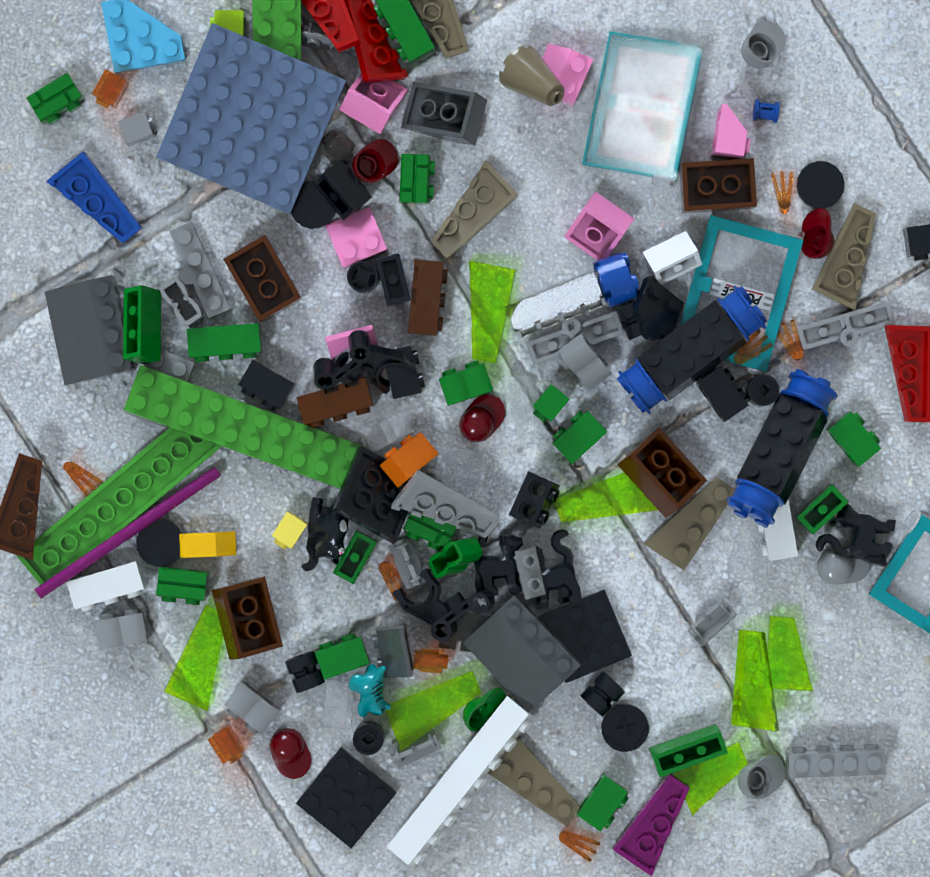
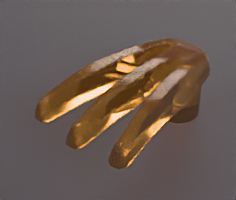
[771,171,793,214]
[777,320,804,361]
[734,329,773,365]
[63,462,103,497]
[379,561,413,601]
[559,831,600,862]

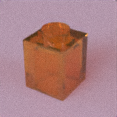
[92,69,129,109]
[207,724,245,764]

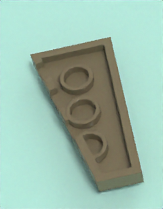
[410,0,469,59]
[431,160,518,260]
[811,203,876,311]
[644,477,735,570]
[488,737,580,826]

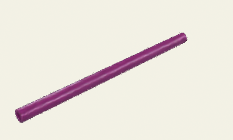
[35,466,221,599]

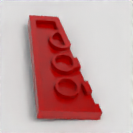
[301,0,361,53]
[345,0,408,83]
[884,325,930,422]

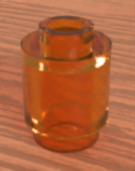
[414,648,448,674]

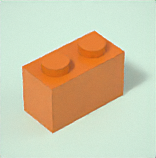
[379,432,439,487]

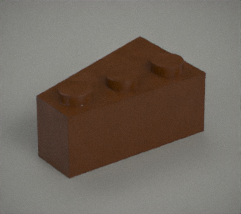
[408,259,448,336]
[296,378,374,428]

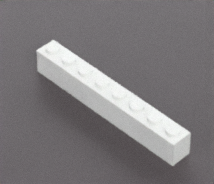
[387,696,534,866]

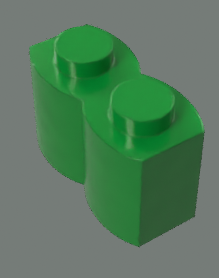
[439,360,493,406]
[428,537,483,578]

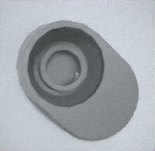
[741,20,785,69]
[817,549,870,585]
[738,754,785,799]

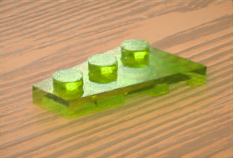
[765,616,813,691]
[674,742,749,816]

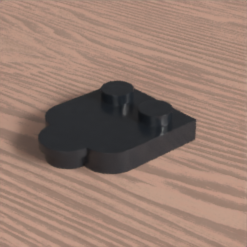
[633,276,684,340]

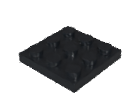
[332,445,411,544]
[538,589,632,683]
[296,747,397,849]

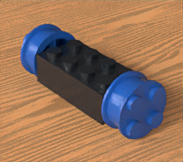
[617,286,767,414]
[726,369,838,528]

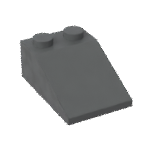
[401,82,487,146]
[373,623,414,678]

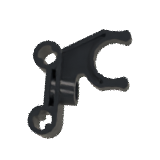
[313,330,416,394]
[393,568,495,641]

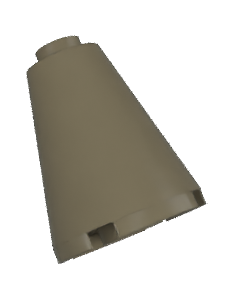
[499,46,564,106]

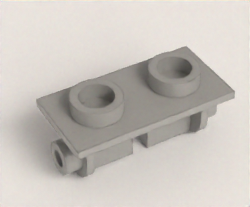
[302,23,350,54]
[388,537,426,590]
[513,547,546,600]
[688,599,738,647]
[389,727,442,768]

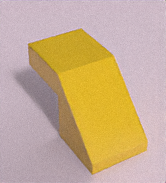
[179,531,236,558]

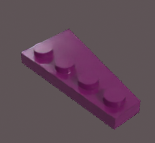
[613,774,689,876]

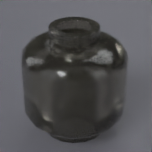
[320,129,355,165]

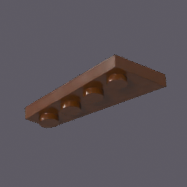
[0,453,42,560]

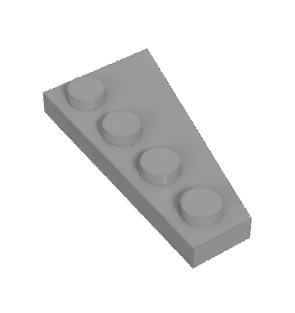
[391,470,499,538]

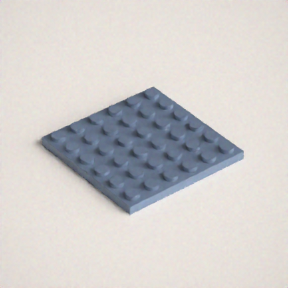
[156,23,346,214]

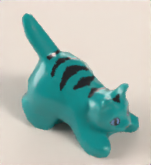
[349,664,391,717]

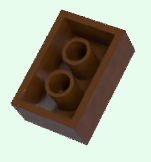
[679,158,757,214]
[223,235,303,323]
[617,427,707,518]
[211,576,283,660]

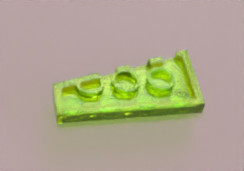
[469,260,517,364]
[554,472,658,522]
[164,604,223,711]
[731,629,779,731]
[385,671,482,751]

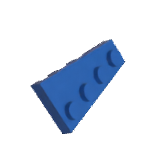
[46,152,143,243]

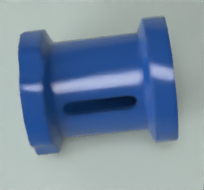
[752,99,780,123]

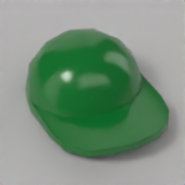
[462,687,506,732]

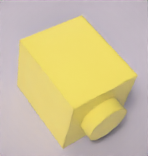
[272,511,308,550]

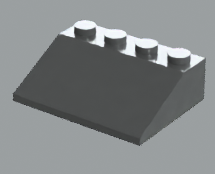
[45,275,135,385]
[463,593,581,712]

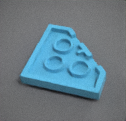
[101,0,186,74]

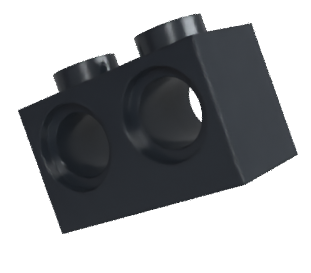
[509,471,560,529]

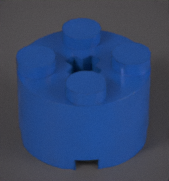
[592,252,639,308]

